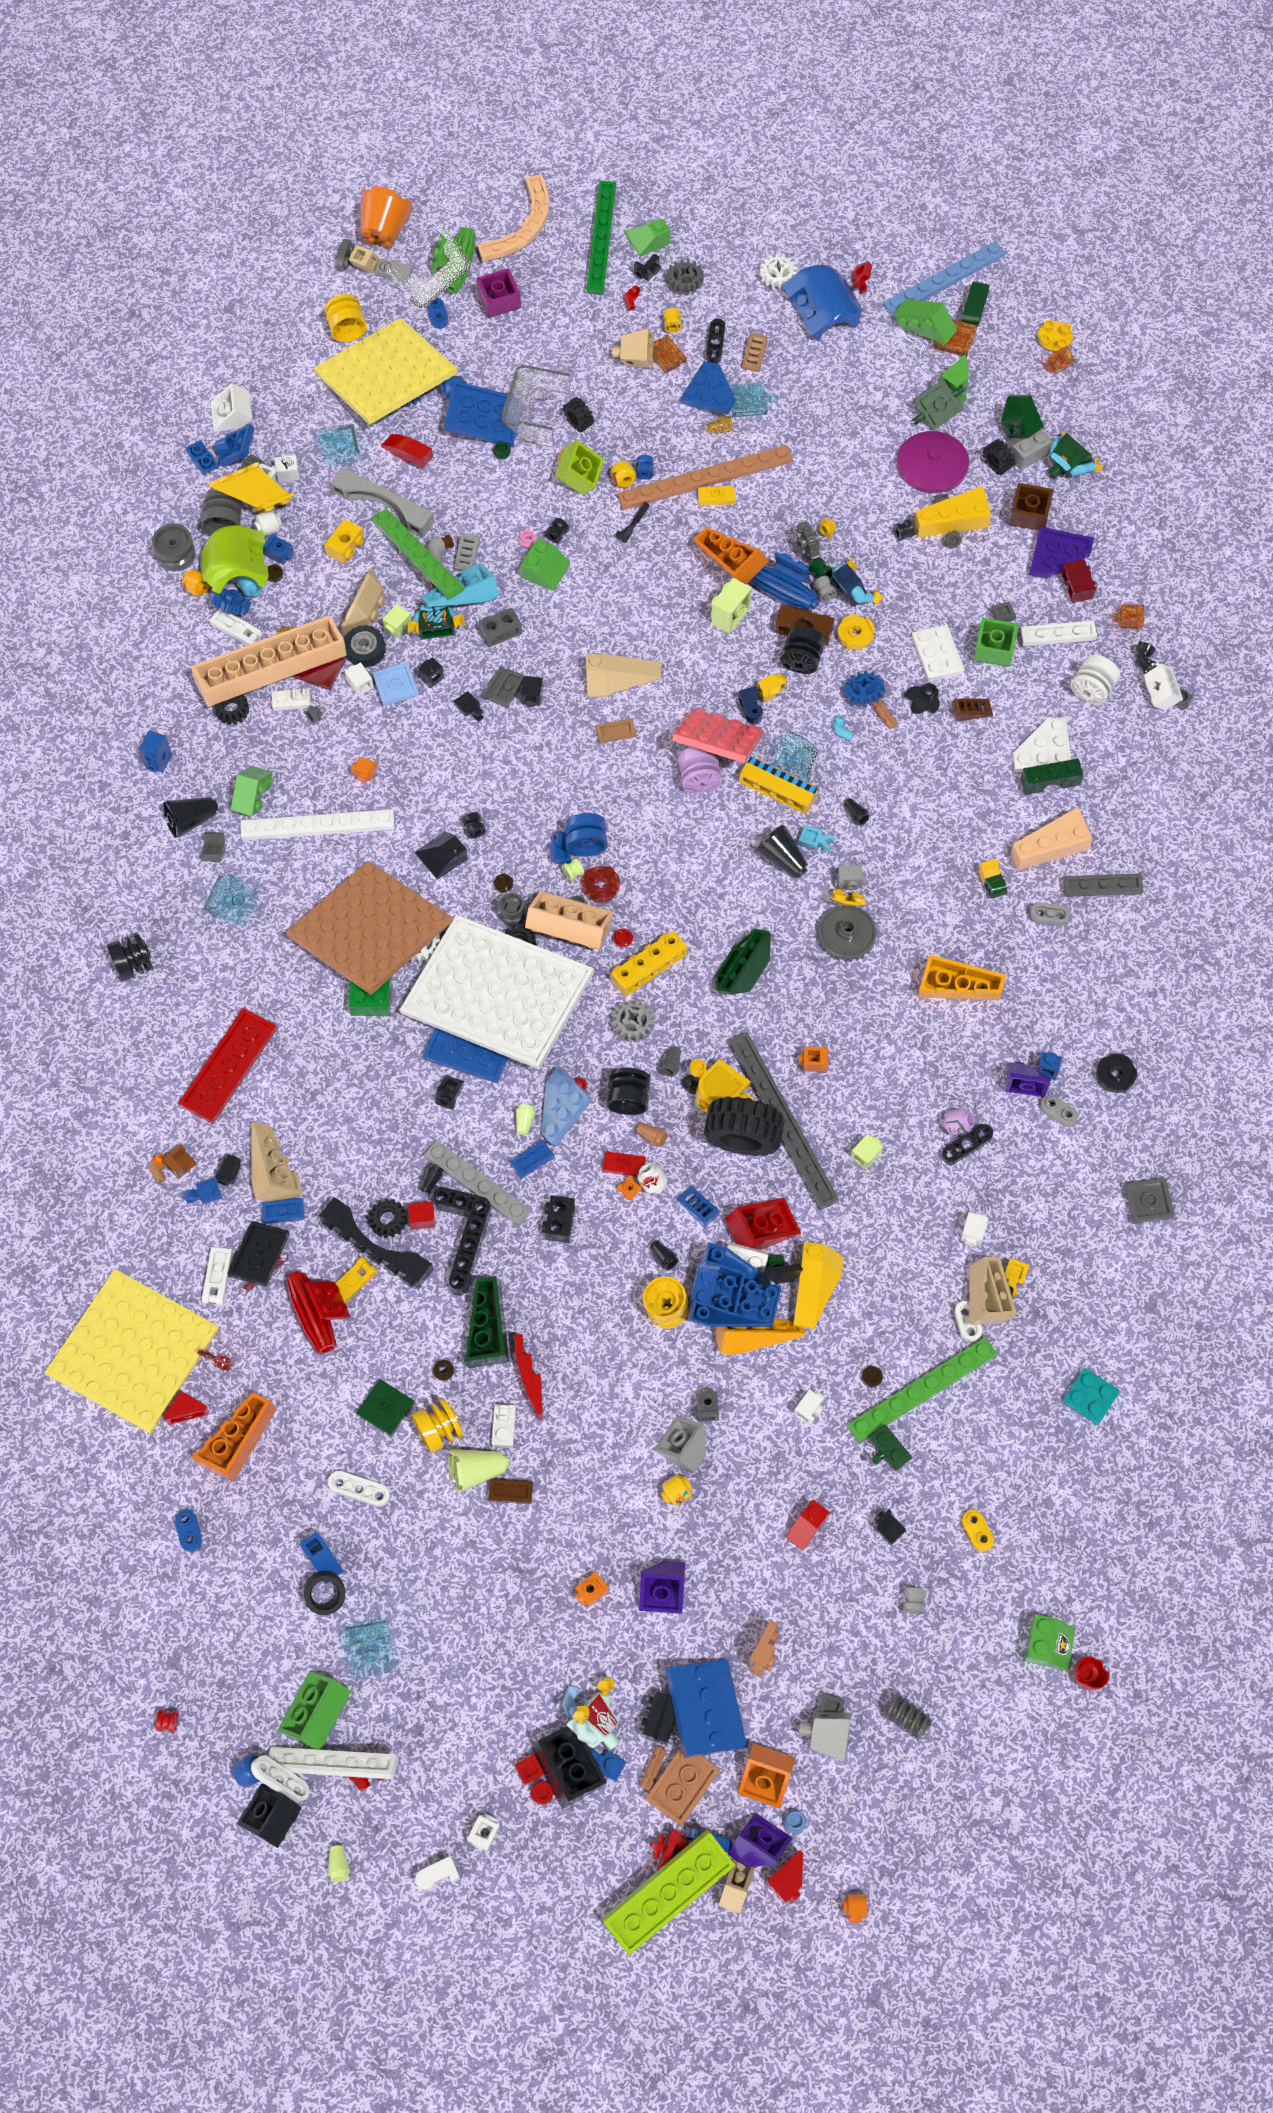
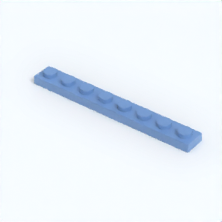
[883,241,1005,317]

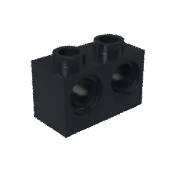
[541,1195,575,1243]

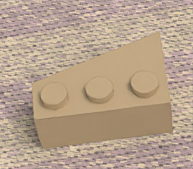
[969,1257,1017,1325]

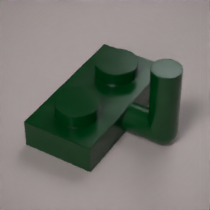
[868,1424,913,1471]

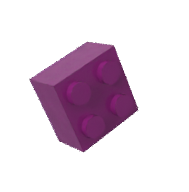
[476,268,521,318]

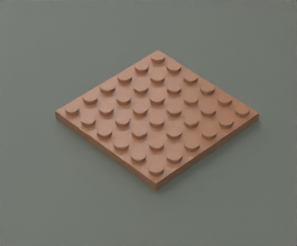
[286,861,452,995]

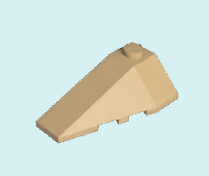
[252,1121,302,1202]

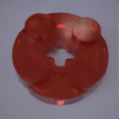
[582,866,620,903]

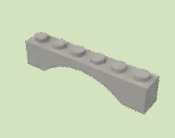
[331,467,435,538]

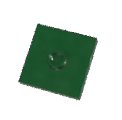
[356,1379,415,1437]

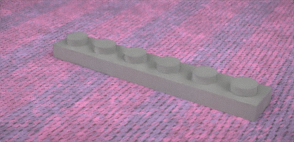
[424,1140,531,1227]

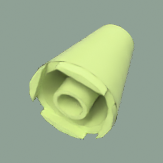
[448,1449,509,1492]

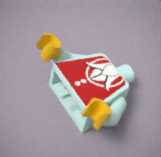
[566,1678,620,1750]

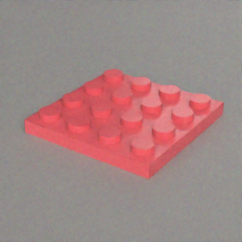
[672,708,764,763]

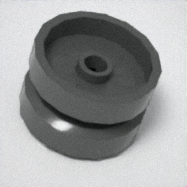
[152,523,196,572]

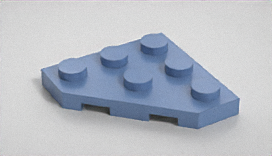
[541,1066,593,1146]

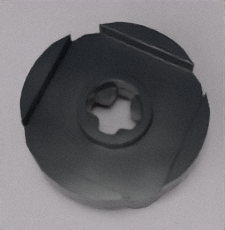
[1096,1053,1137,1093]

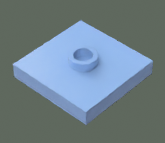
[372,662,419,706]

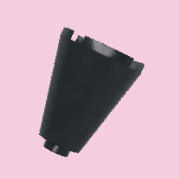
[162,797,218,838]
[756,825,808,878]

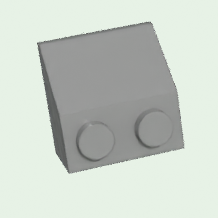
[1004,429,1052,470]

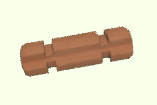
[872,698,897,729]
[640,1746,666,1791]

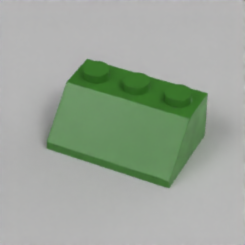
[277,1671,351,1750]

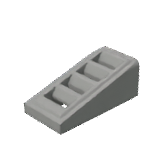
[454,533,480,571]

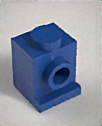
[263,533,294,565]
[1037,1052,1062,1080]

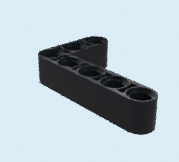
[433,1187,491,1296]

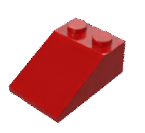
[725,1198,801,1250]

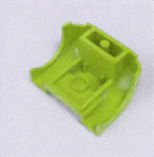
[201,525,269,594]

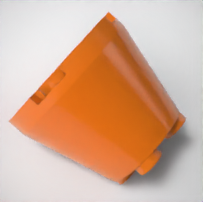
[360,186,413,249]

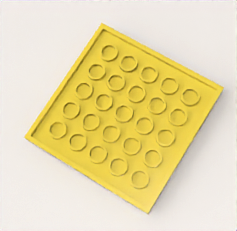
[314,318,458,425]
[45,1269,220,1434]

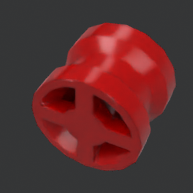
[156,1709,179,1733]

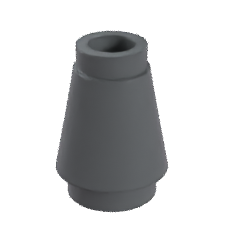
[659,1046,681,1077]

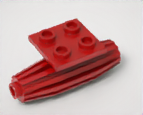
[286,1271,351,1355]

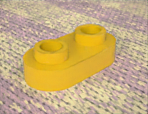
[962,1510,994,1552]

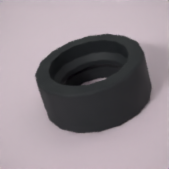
[303,1571,346,1615]

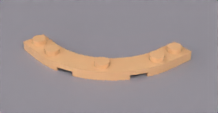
[477,174,549,262]

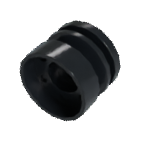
[780,626,826,674]
[106,932,154,982]
[606,1067,651,1115]

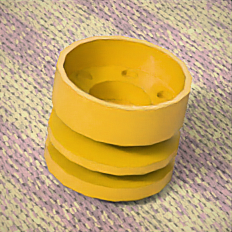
[324,294,367,342]
[642,1276,689,1329]
[411,1398,464,1454]

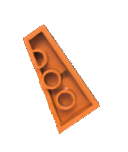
[191,1392,277,1482]

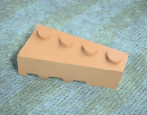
[1011,807,1092,870]

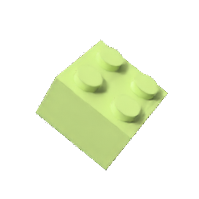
[711,578,752,634]

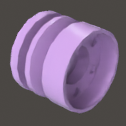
[678,747,722,794]

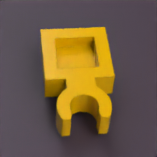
[1005,1258,1030,1297]

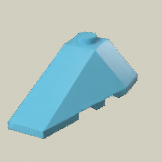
[421,563,499,607]

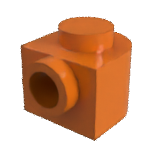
[351,756,377,783]
[843,1894,867,1923]

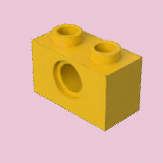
[324,519,365,564]

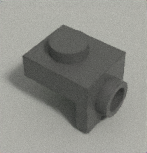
[202,832,226,862]

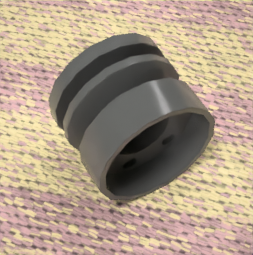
[201,491,242,536]

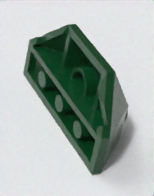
[714,928,771,995]

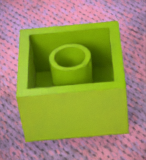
[555,440,605,495]

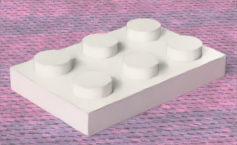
[912,624,964,682]

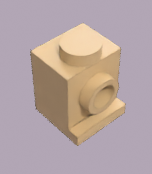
[349,245,379,274]

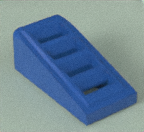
[677,1186,720,1228]

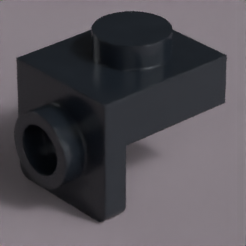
[634,254,661,281]

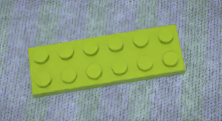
[601,1829,736,1956]

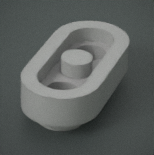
[1030,902,1070,926]
[1040,1095,1078,1127]

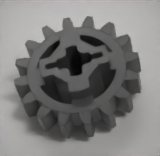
[667,259,704,294]
[796,521,820,562]

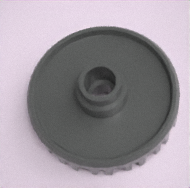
[818,905,877,962]

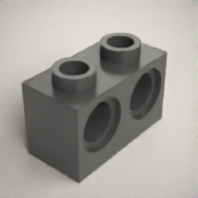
[479,608,522,647]

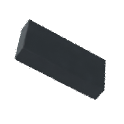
[758,1264,803,1286]

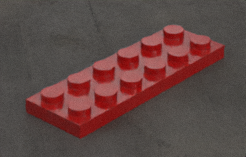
[178,1008,278,1124]

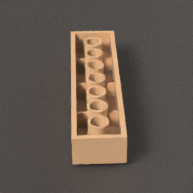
[191,615,346,707]

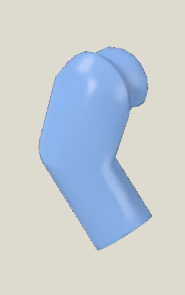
[562,1686,579,1719]

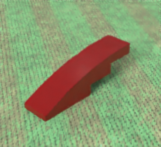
[514,1334,543,1420]

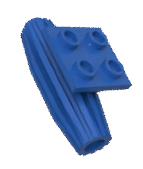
[750,552,819,611]

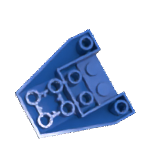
[688,1242,782,1327]

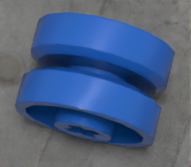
[564,813,608,857]

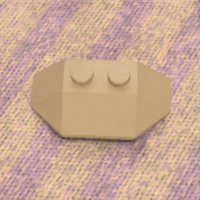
[341,568,386,636]

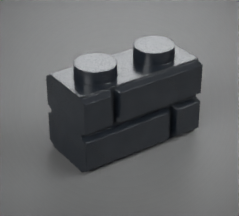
[639,1691,676,1746]

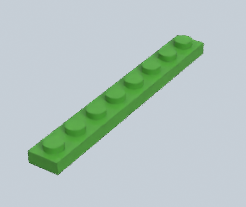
[371,508,464,600]
[847,1337,997,1443]

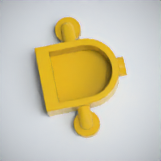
[689,1059,753,1113]

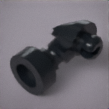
[1136,641,1159,674]

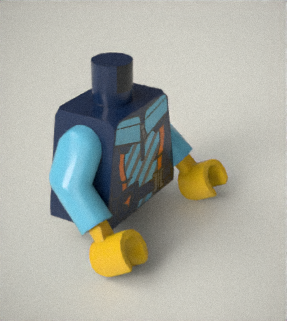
[832,558,884,607]

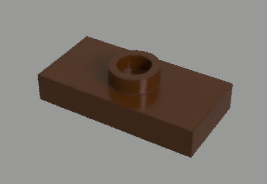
[489,1479,533,1505]

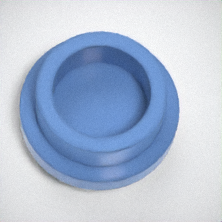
[784,1810,807,1834]

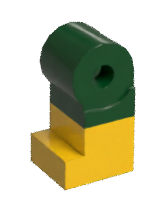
[978,858,1008,899]

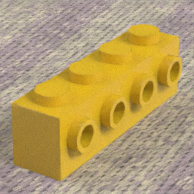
[611,930,688,998]

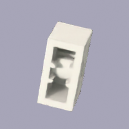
[1144,664,1183,711]

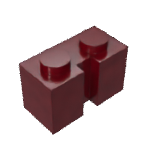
[1061,559,1097,603]

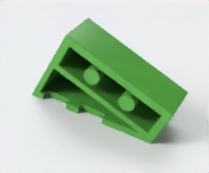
[894,299,957,345]

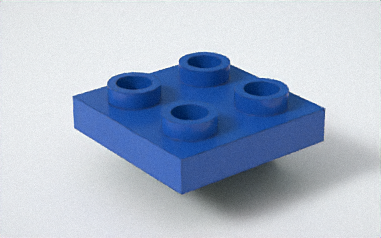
[214,424,255,467]

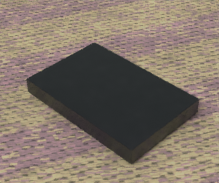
[228,1221,290,1287]

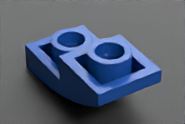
[185,440,219,475]

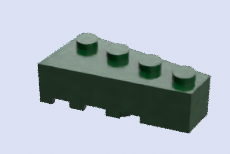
[464,1276,510,1368]

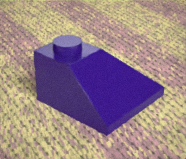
[1005,1062,1051,1097]
[639,1561,685,1614]
[728,1812,793,1867]

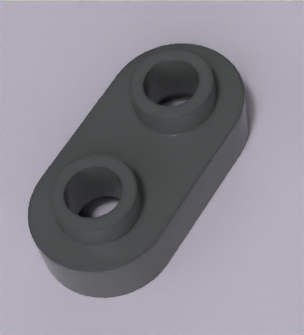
[336,239,355,271]

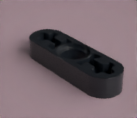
[706,319,725,364]
[942,1124,993,1165]

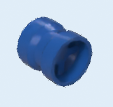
[636,455,654,480]

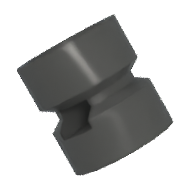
[499,893,525,927]

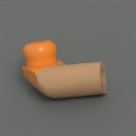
[149,1153,166,1184]

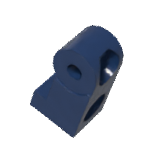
[738,686,763,725]

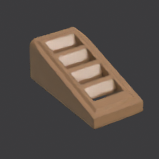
[742,333,768,372]

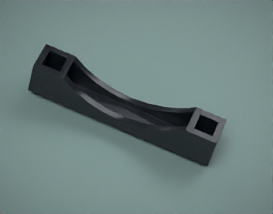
[319,1197,434,1289]

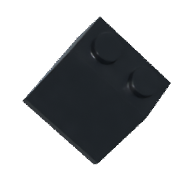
[237,1784,302,1848]

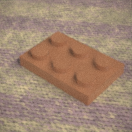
[645,1746,720,1827]

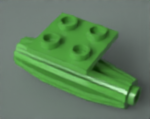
[430,227,476,293]

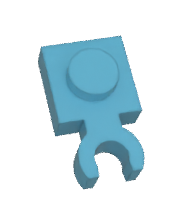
[798,825,835,852]

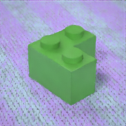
[231,766,273,816]

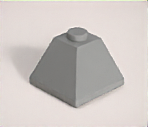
[654,1416,706,1473]

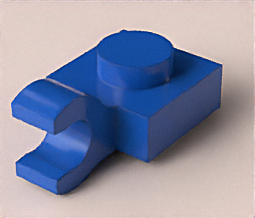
[550,831,571,864]
[183,1178,222,1205]
[590,1748,627,1782]

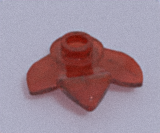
[196,1350,234,1371]

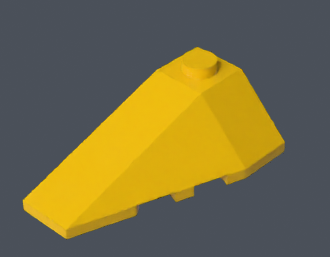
[793,1242,844,1329]

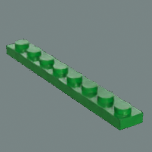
[586,181,616,294]

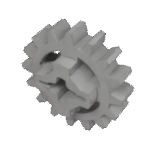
[612,1000,655,1042]

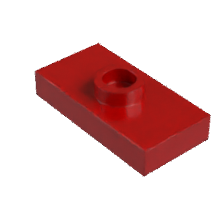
[603,1151,646,1177]

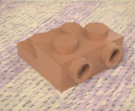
[748,1620,780,1678]

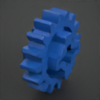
[210,588,251,615]
[844,671,885,707]

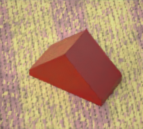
[164,1391,210,1425]

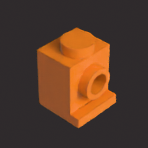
[799,1046,828,1073]
[574,1571,609,1608]

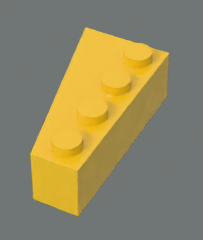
[914,486,991,538]

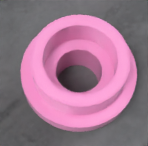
[519,530,537,548]

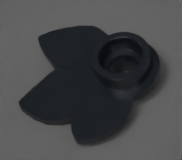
[904,683,940,714]

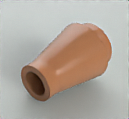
[637,1122,668,1147]

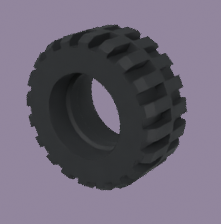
[704,1097,785,1156]

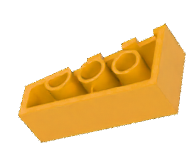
[918,954,1006,1000]

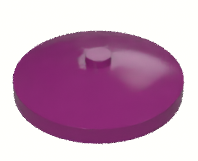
[897,431,969,494]

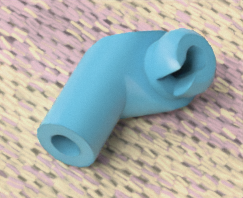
[833,715,855,741]

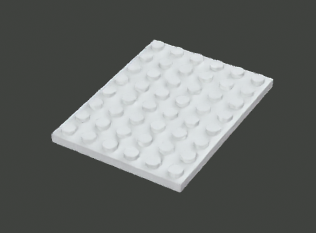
[400,915,595,1070]

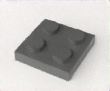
[1124,1178,1175,1224]

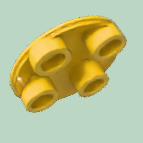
[1038,320,1073,351]
[829,889,868,907]

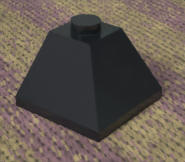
[414,831,468,880]

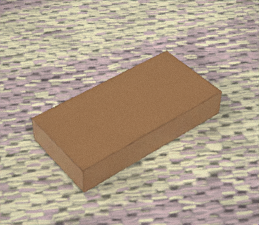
[596,718,636,744]

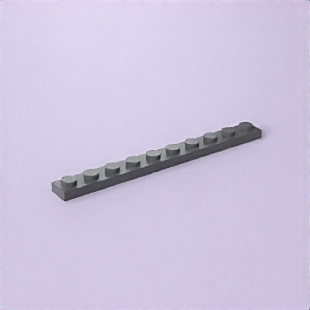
[729,1032,839,1210]

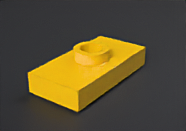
[698,486,735,506]

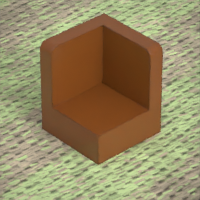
[163,1144,196,1179]

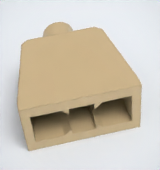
[612,329,654,368]

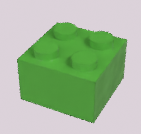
[973,617,1019,667]

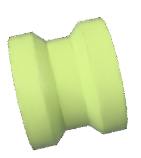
[562,858,585,882]

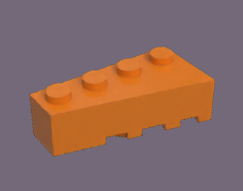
[693,527,769,585]

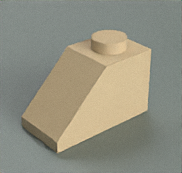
[719,1859,755,1914]

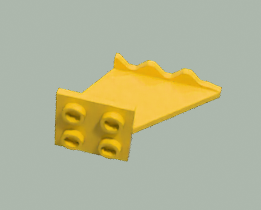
[208,462,295,513]

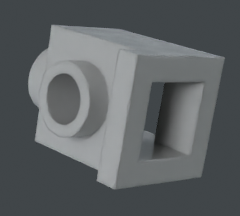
[838,866,866,890]

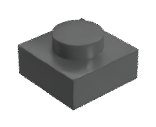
[991,601,1016,622]
[819,1694,845,1712]

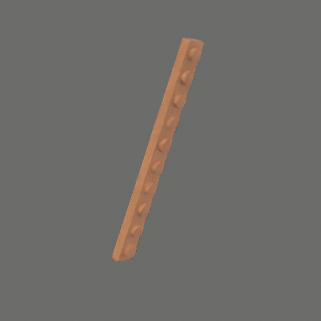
[618,445,793,511]

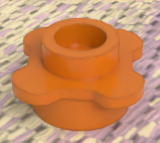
[617,1176,642,1200]

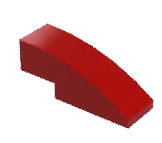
[381,434,433,469]

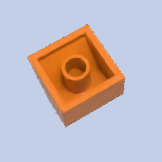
[737,1743,796,1809]

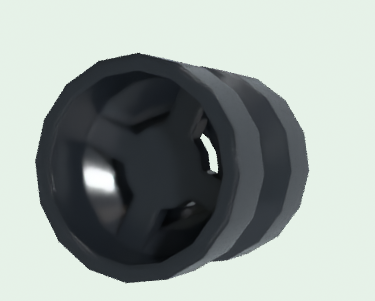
[545,518,569,544]
[462,812,486,839]

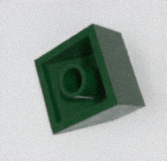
[1001,394,1044,438]

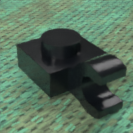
[453,691,484,722]

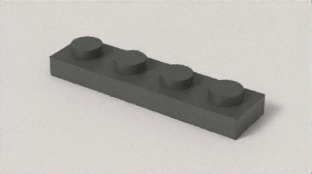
[1063,873,1143,897]

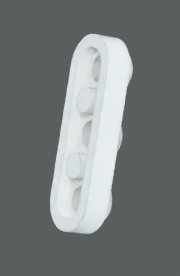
[328,1471,390,1507]
[251,1755,309,1803]

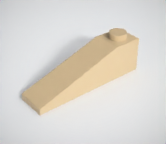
[586,654,661,698]

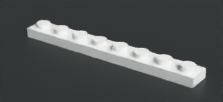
[241,809,395,840]

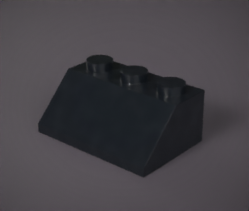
[532,1726,607,1809]

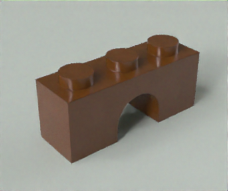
[775,605,835,645]

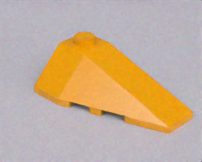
[715,1318,805,1355]

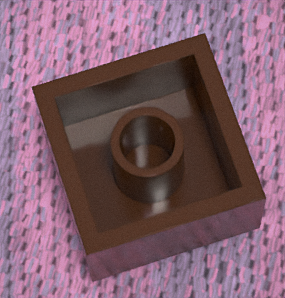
[1009,482,1054,530]

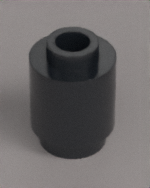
[215,1154,241,1186]

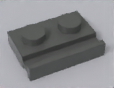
[484,666,525,708]

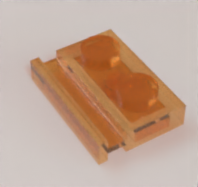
[653,334,687,374]

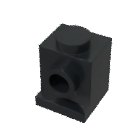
[418,657,444,688]

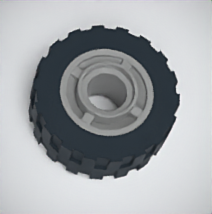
[344,625,386,668]

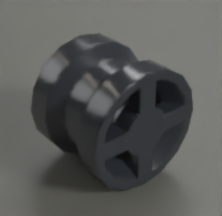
[894,519,915,541]

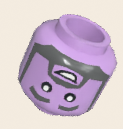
[943,1108,975,1136]

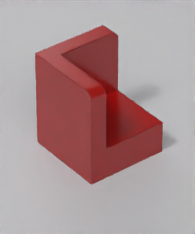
[408,1201,436,1230]

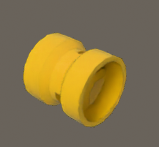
[663,308,682,333]

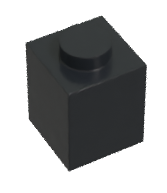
[521,676,544,707]

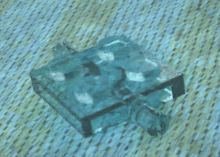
[729,383,778,417]

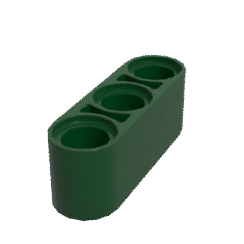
[961,281,990,327]

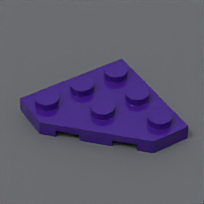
[1029,526,1094,579]

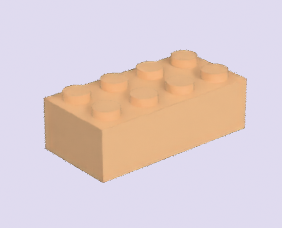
[525,891,614,949]

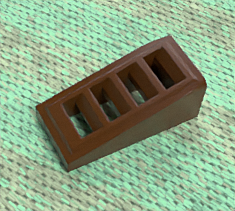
[952,698,993,722]

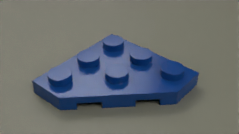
[680,361,736,415]

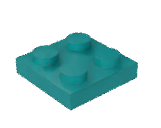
[1062,1367,1121,1426]

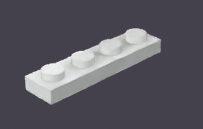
[1020,621,1097,646]

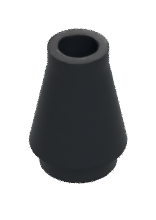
[844,798,870,826]
[418,1163,444,1194]
[650,1240,679,1270]

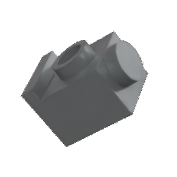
[696,1388,719,1422]

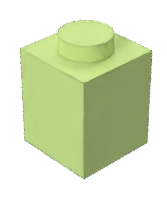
[382,604,412,638]
[851,1134,883,1170]

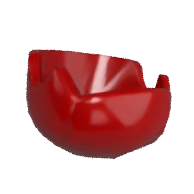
[1074,1656,1110,1691]

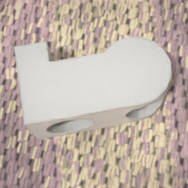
[415,1856,460,1892]

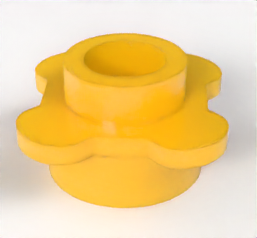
[818,518,836,539]

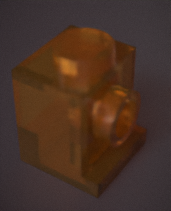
[1046,346,1076,375]
[1116,604,1144,631]

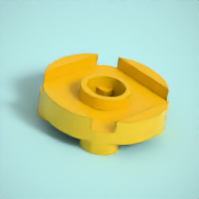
[837,614,875,650]

